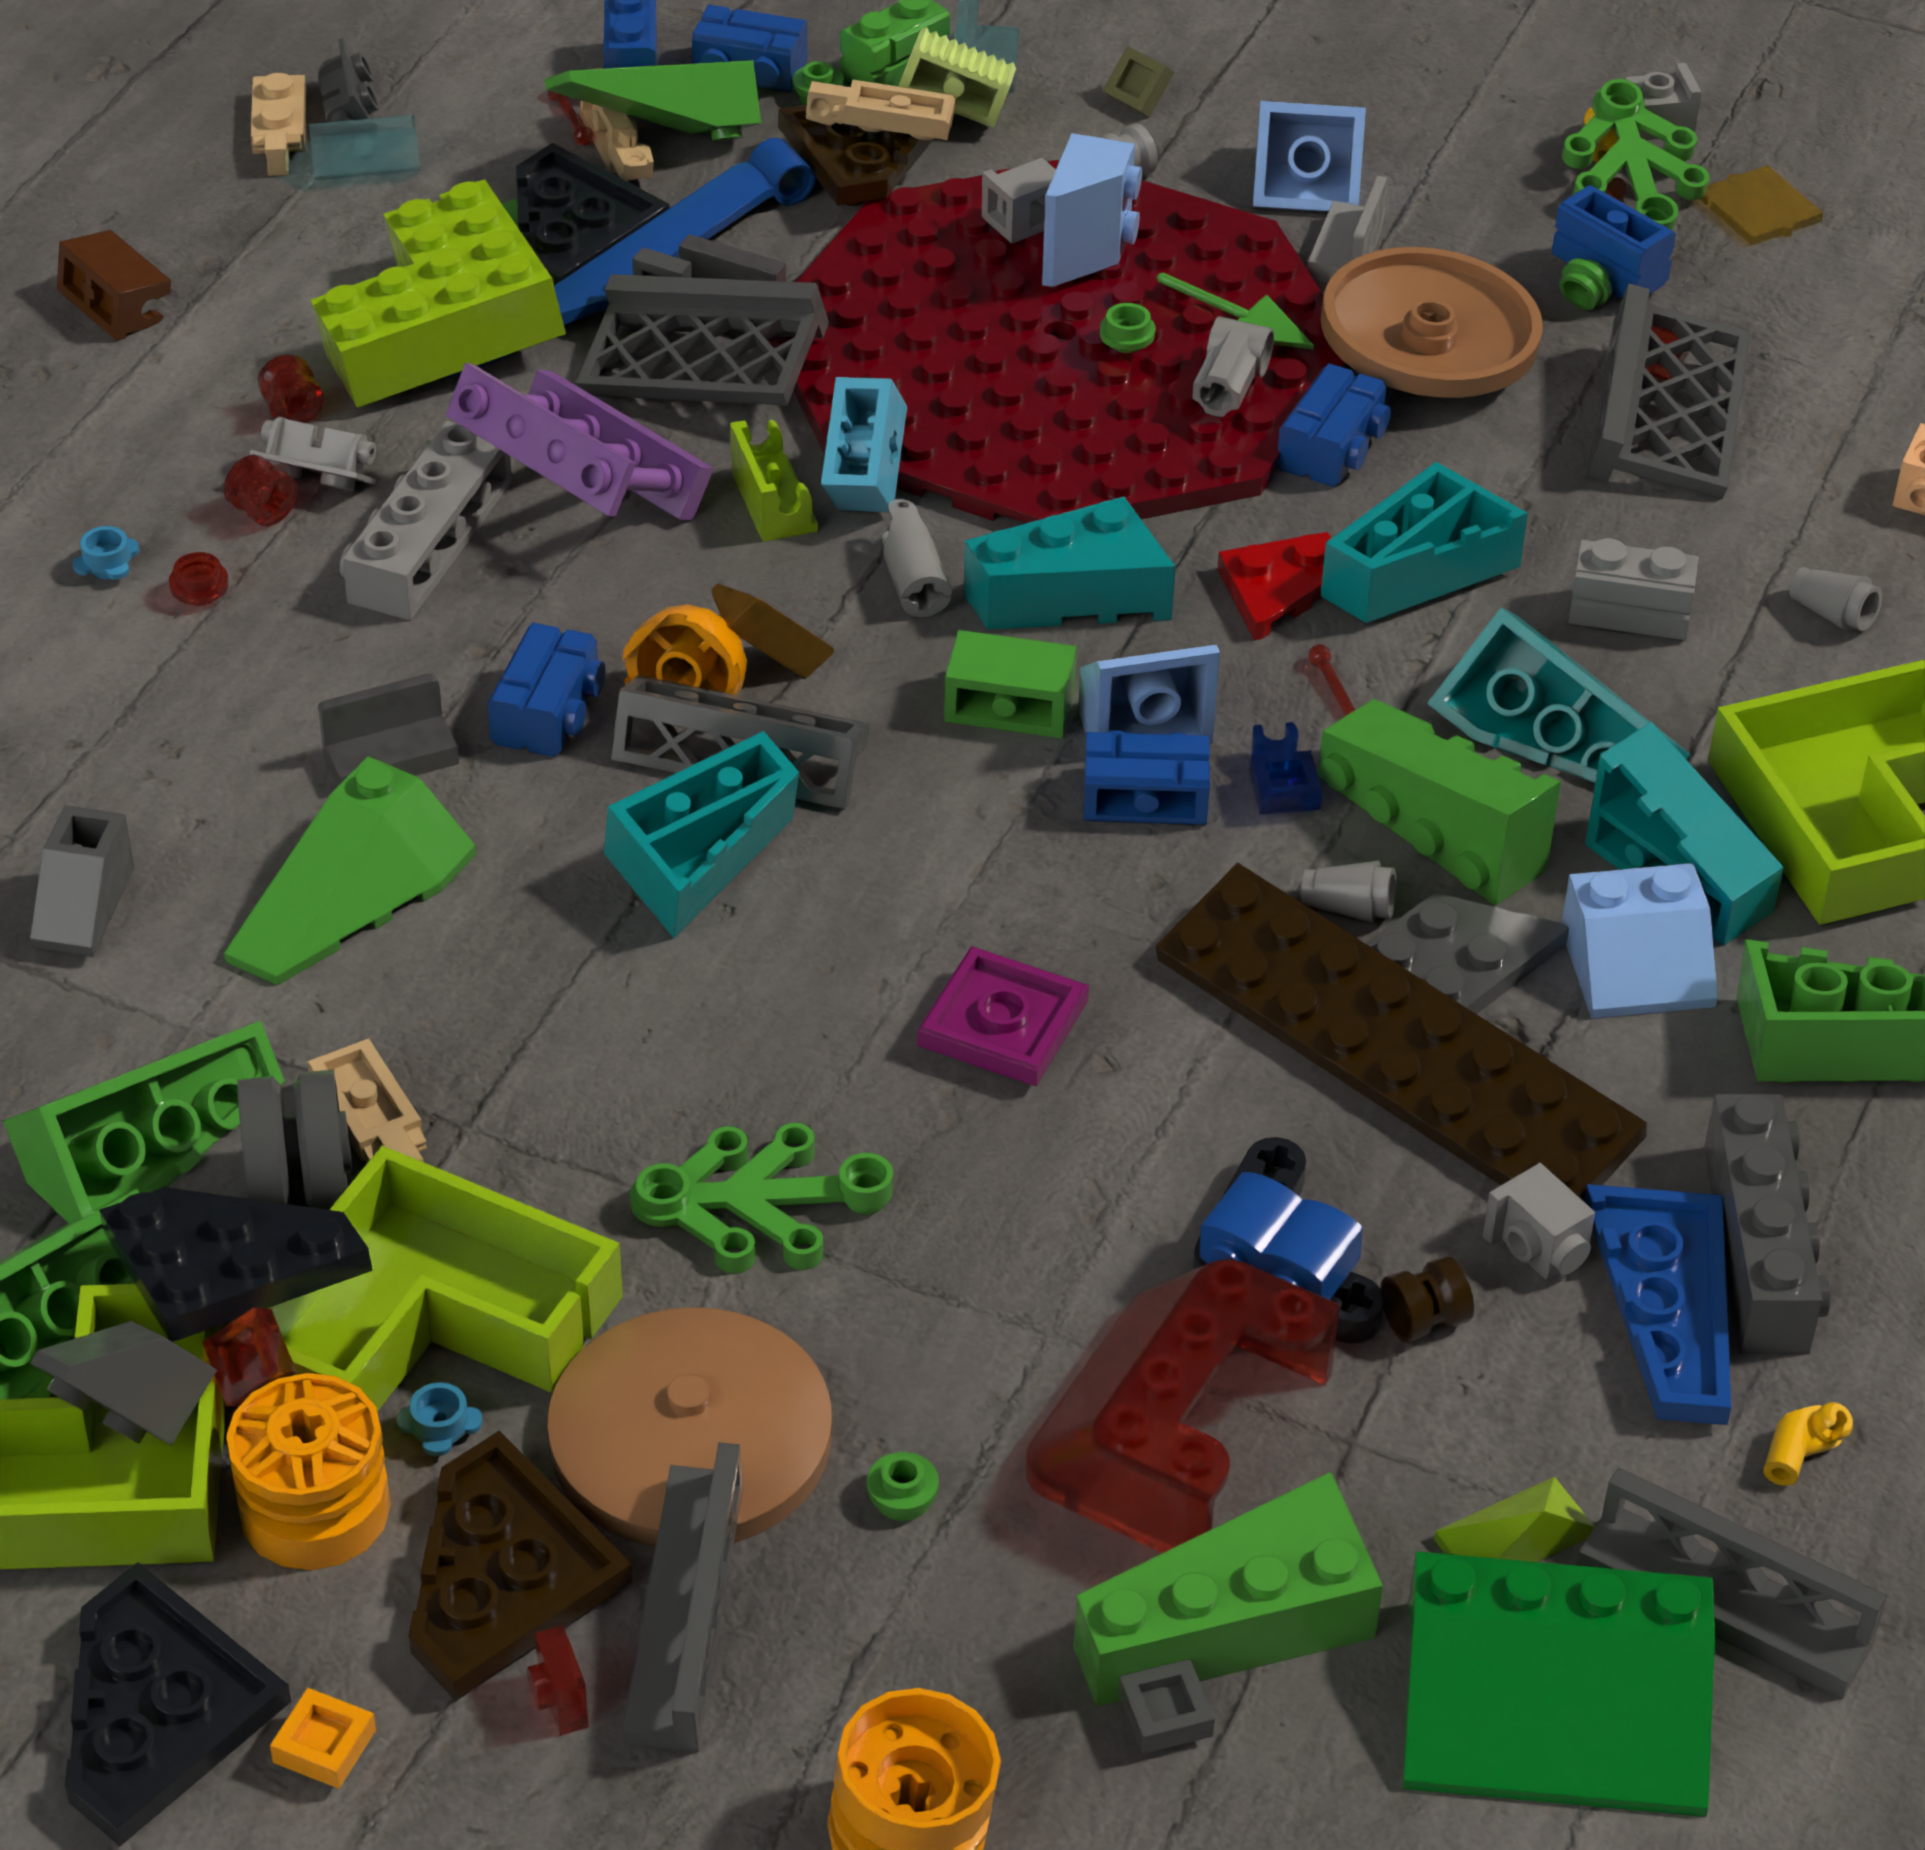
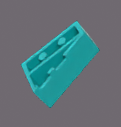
[963,496,1176,630]
[604,731,799,938]

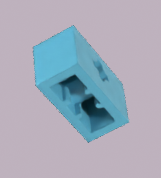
[821,377,907,512]

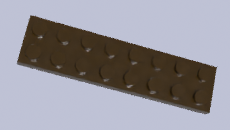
[1155,862,1647,1201]

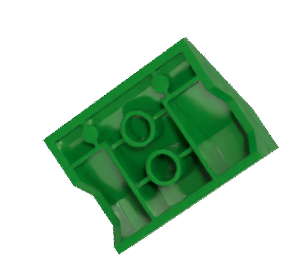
[1402,1551,1715,1817]

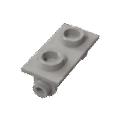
[249,417,376,491]

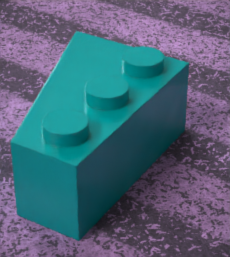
[1320,462,1528,623]
[1585,722,1784,946]

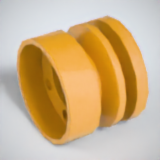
[226,1373,391,1570]
[827,1688,1001,1850]

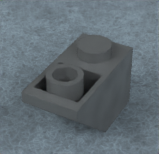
[30,805,135,957]
[30,1321,217,1446]

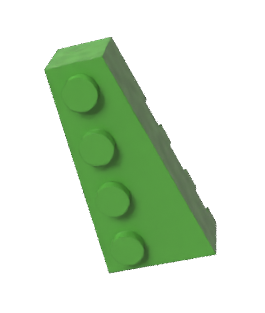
[1318,699,1561,906]
[1736,939,1925,1083]
[1073,1472,1383,1707]

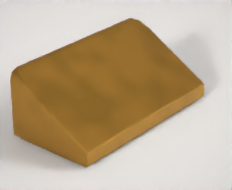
[711,583,835,678]

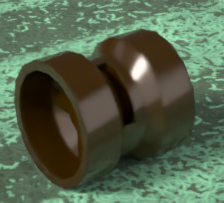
[1380,1256,1474,1343]

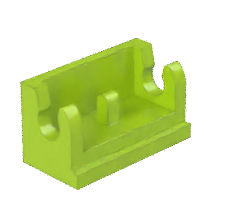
[730,420,818,542]

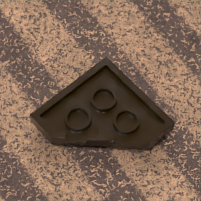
[778,105,934,206]
[408,1430,633,1700]

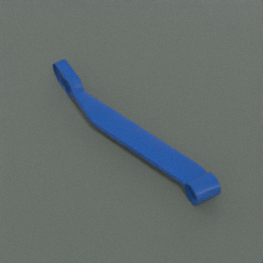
[440,138,816,379]

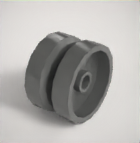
[237,1069,352,1210]

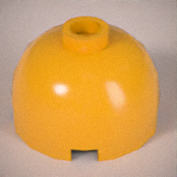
[622,604,747,727]

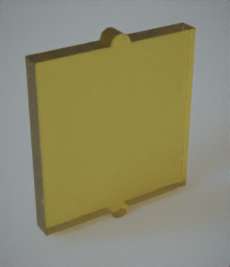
[1699,165,1823,246]

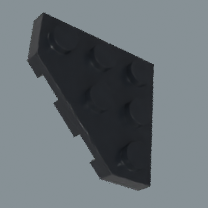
[516,143,670,285]
[99,1187,373,1342]
[65,1562,291,1846]

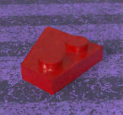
[1217,532,1331,641]

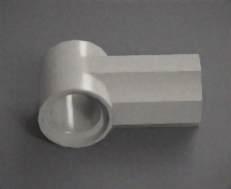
[1192,316,1274,417]

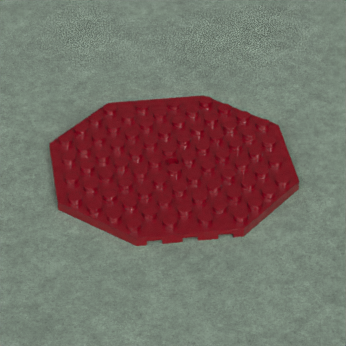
[768,160,1351,524]

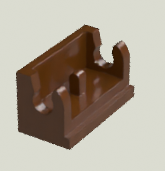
[57,230,171,341]

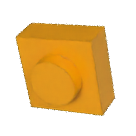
[270,1687,376,1789]

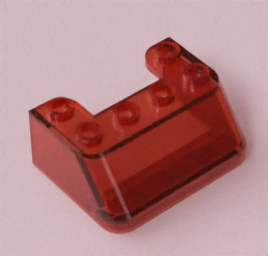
[1026,1259,1340,1553]

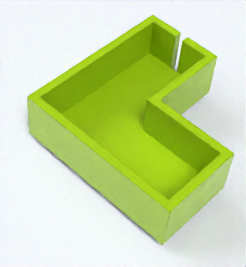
[310,179,566,408]
[1708,659,1925,925]
[228,1145,623,1412]
[0,1284,231,1569]

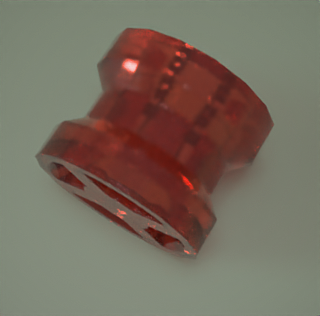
[257,354,324,423]
[223,454,298,527]

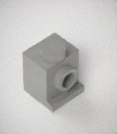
[1625,63,1702,140]
[981,158,1056,244]
[1482,1163,1596,1281]

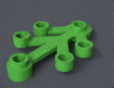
[1562,79,1710,231]
[630,1122,893,1274]

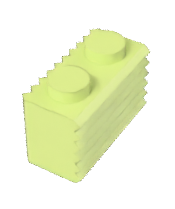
[898,27,1016,128]

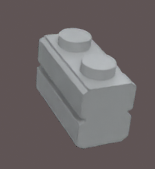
[1568,538,1699,640]

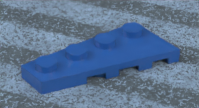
[1584,1184,1731,1425]

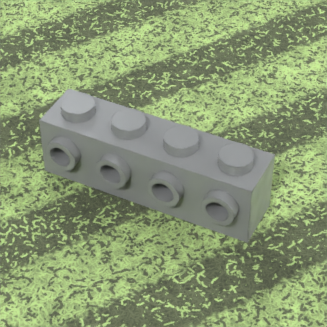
[340,421,512,621]

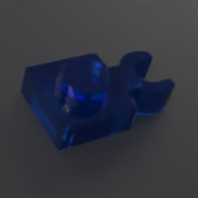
[1249,722,1322,815]

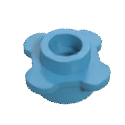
[72,526,140,580]
[397,1382,483,1456]

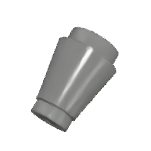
[1790,567,1882,632]
[1301,860,1397,923]

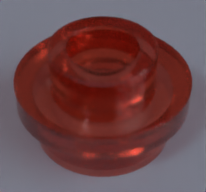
[169,552,229,606]

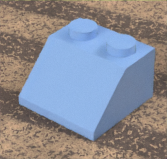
[1253,101,1366,213]
[1042,133,1142,287]
[1078,645,1220,743]
[1561,863,1718,1019]

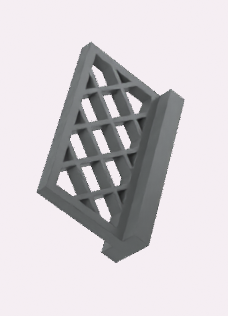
[576,274,829,406]
[1586,283,1750,499]

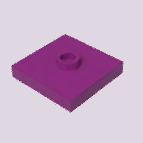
[917,946,1089,1087]

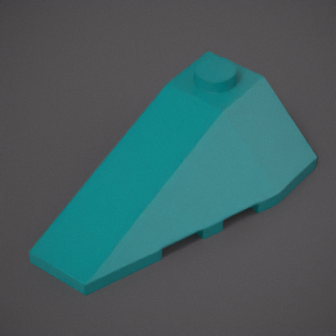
[1427,607,1692,783]

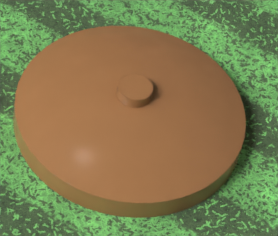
[1320,247,1543,398]
[547,1307,832,1547]

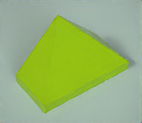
[1434,1476,1595,1562]

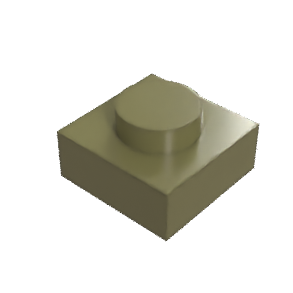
[1102,46,1175,118]

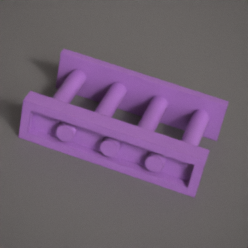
[445,363,714,520]

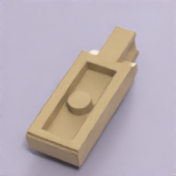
[579,68,654,181]
[251,73,307,176]
[806,80,956,140]
[307,1038,427,1164]

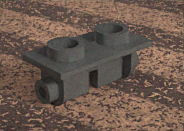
[318,37,380,136]

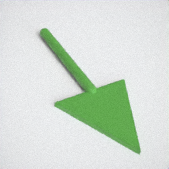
[1157,273,1314,349]

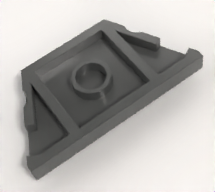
[1366,892,1569,1014]

